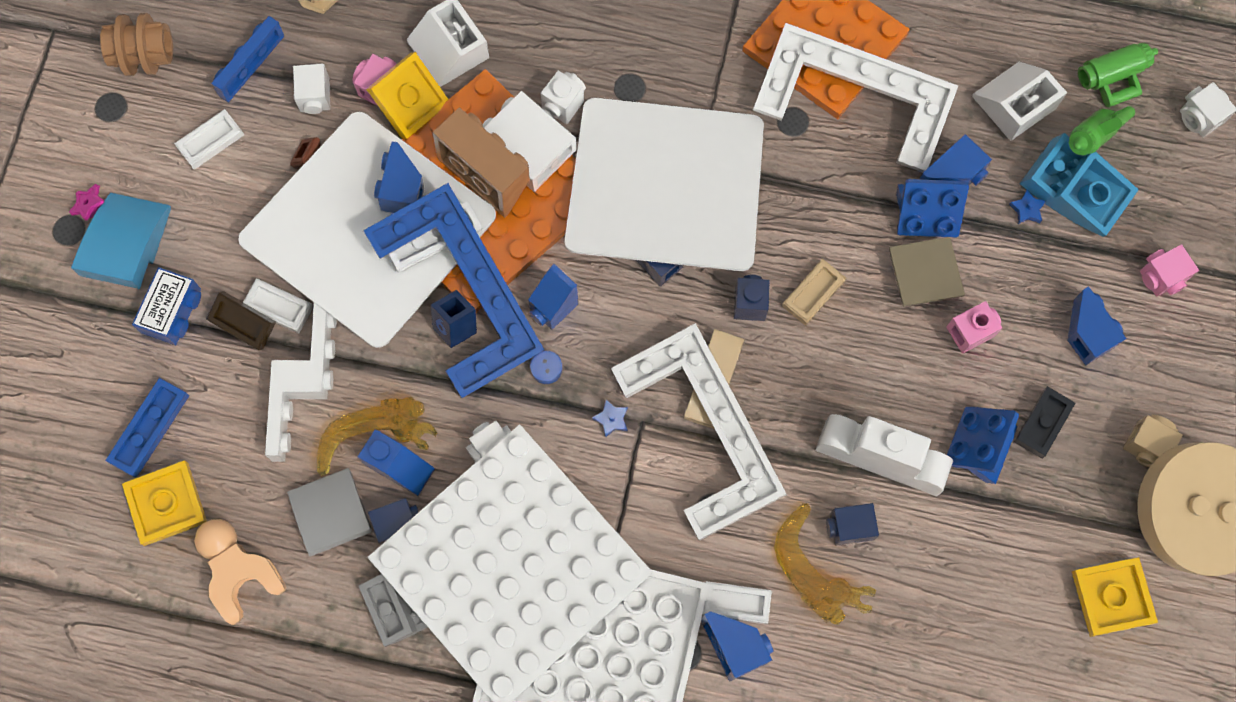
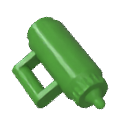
[1078,43,1158,108]
[1069,106,1135,155]

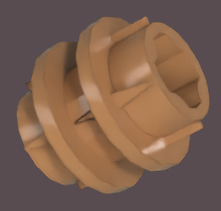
[100,13,173,76]

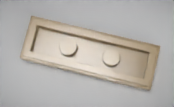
[684,329,744,429]

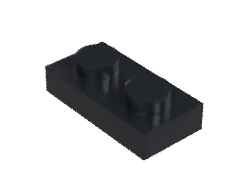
[1014,386,1076,459]

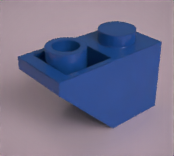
[374,141,424,213]
[1067,286,1127,366]

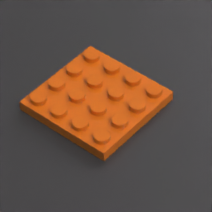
[742,0,910,120]

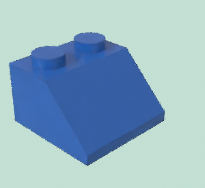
[701,611,774,682]

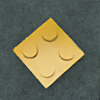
[366,52,449,139]
[122,460,207,546]
[1072,557,1158,637]

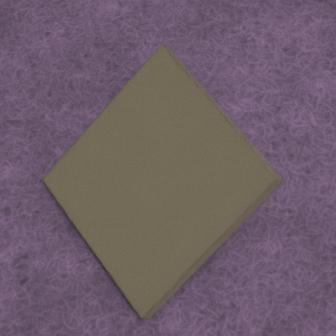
[889,237,965,307]

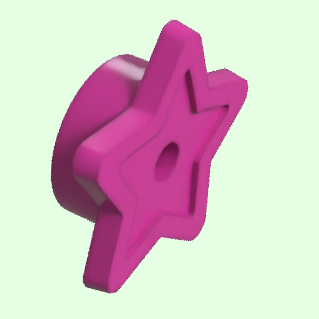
[69,184,104,221]

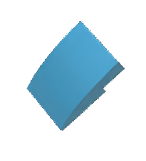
[1019,133,1139,237]
[71,193,171,289]

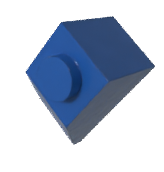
[920,134,992,186]
[528,264,578,330]
[358,429,435,496]

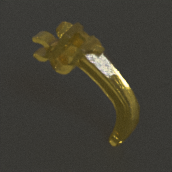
[316,396,438,476]
[774,503,876,625]

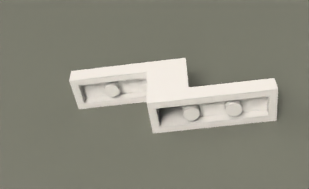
[265,303,337,462]

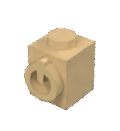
[1123,415,1183,467]

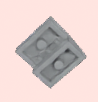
[287,468,372,557]
[359,574,428,647]

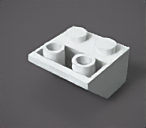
[407,0,489,87]
[972,61,1067,141]

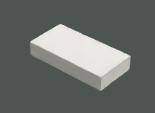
[174,109,244,170]
[243,278,314,334]
[702,581,772,625]

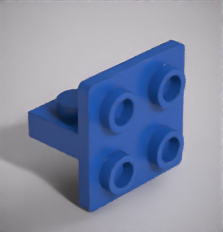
[896,179,969,238]
[947,407,1019,484]

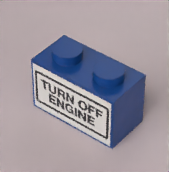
[132,267,201,346]

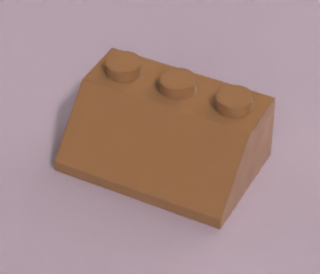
[432,107,530,218]

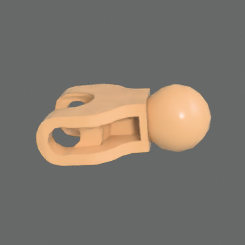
[194,519,286,625]

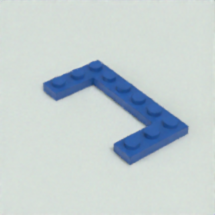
[363,183,544,398]

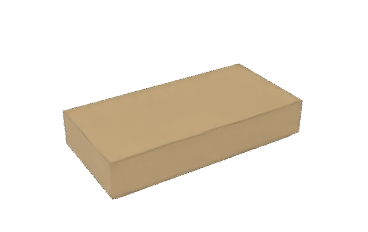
[782,258,846,326]

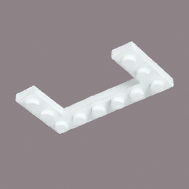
[753,23,958,173]
[611,323,787,540]

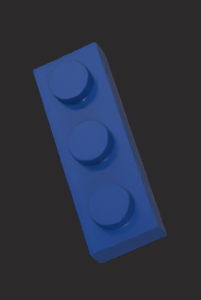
[211,16,284,103]
[105,378,190,478]

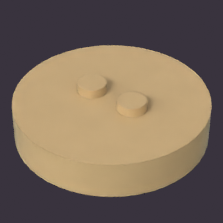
[1138,442,1236,576]

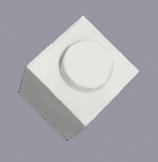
[293,64,331,114]

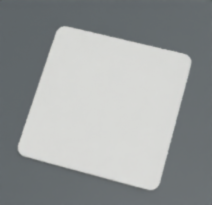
[565,98,764,271]
[238,112,496,348]

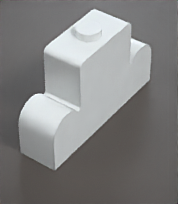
[815,414,953,497]

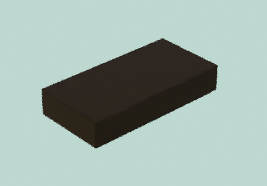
[206,291,276,350]

